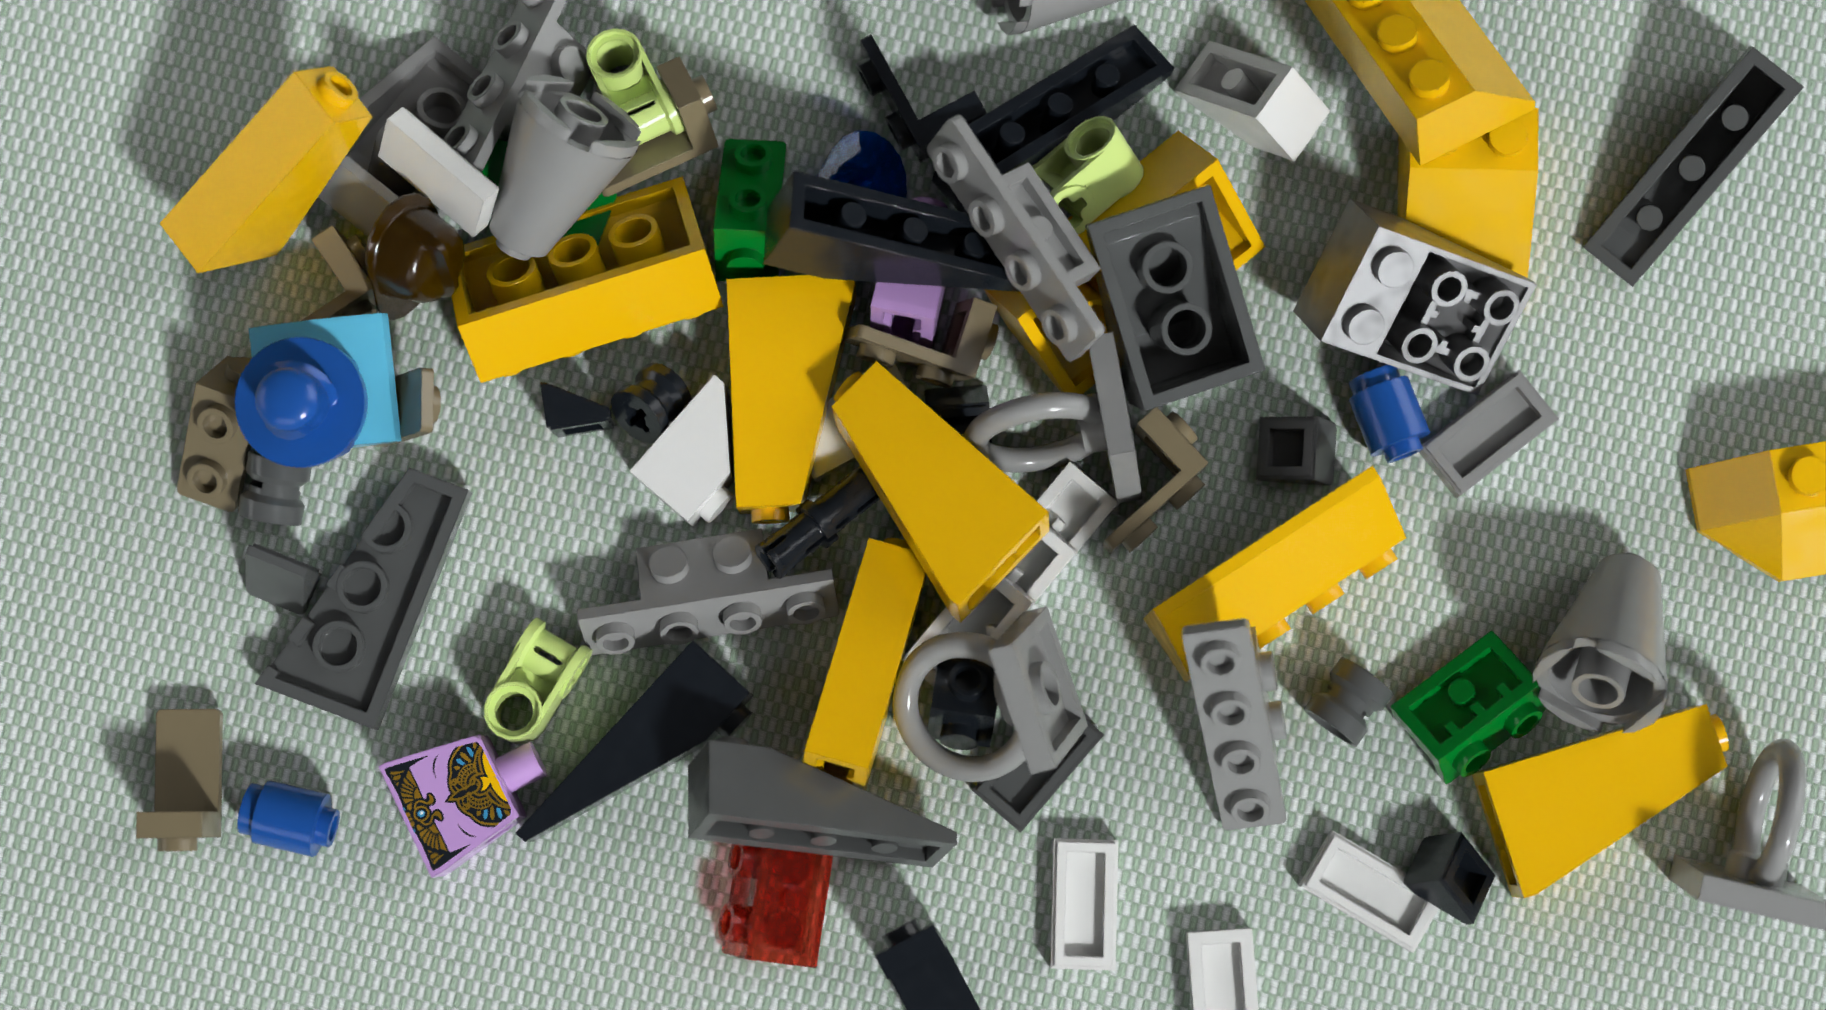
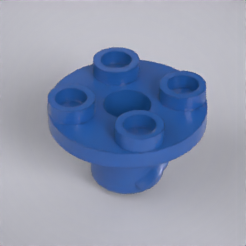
[235,337,368,468]

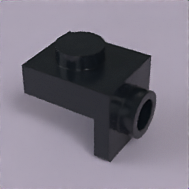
[928,658,997,750]

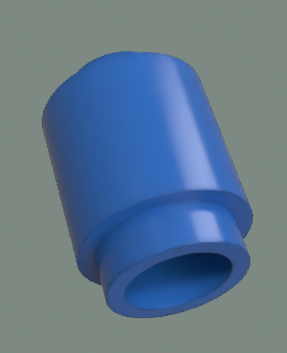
[1348,365,1431,463]
[237,780,340,857]

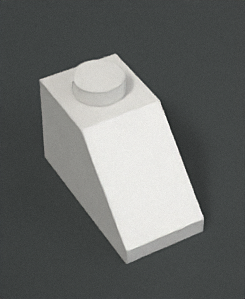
[1174,40,1330,162]
[630,375,735,527]

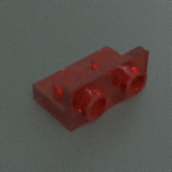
[718,844,833,968]

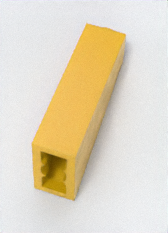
[159,66,373,273]
[726,275,857,524]
[832,361,1049,623]
[803,538,927,791]
[1472,704,1729,898]

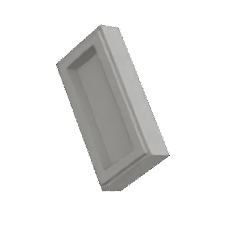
[1419,370,1559,498]

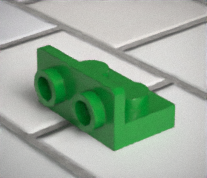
[1390,630,1546,784]

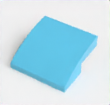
[249,313,402,448]

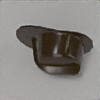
[365,193,465,320]

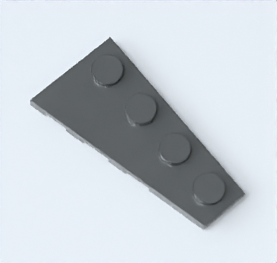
[255,468,472,730]

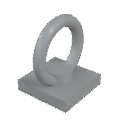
[963,332,1143,504]
[892,606,1088,782]
[1668,738,1826,931]

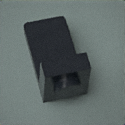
[855,34,987,162]
[875,918,980,1010]

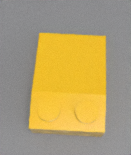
[1397,108,1539,309]

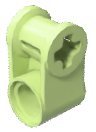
[586,28,685,145]
[1032,116,1144,235]
[484,617,593,744]

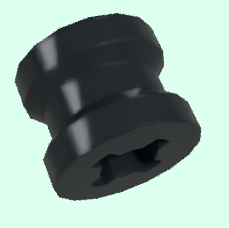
[611,363,692,444]

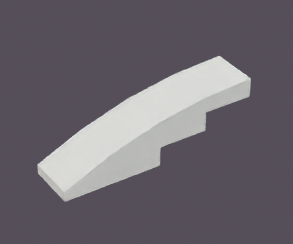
[902,461,1118,687]

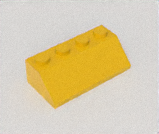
[1304,0,1535,166]
[983,130,1265,394]
[451,176,724,383]
[1143,465,1406,682]

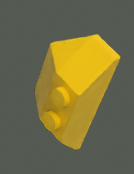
[1685,441,1826,582]

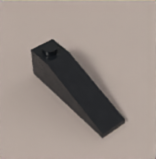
[932,24,1174,213]
[763,170,1021,292]
[516,641,754,842]

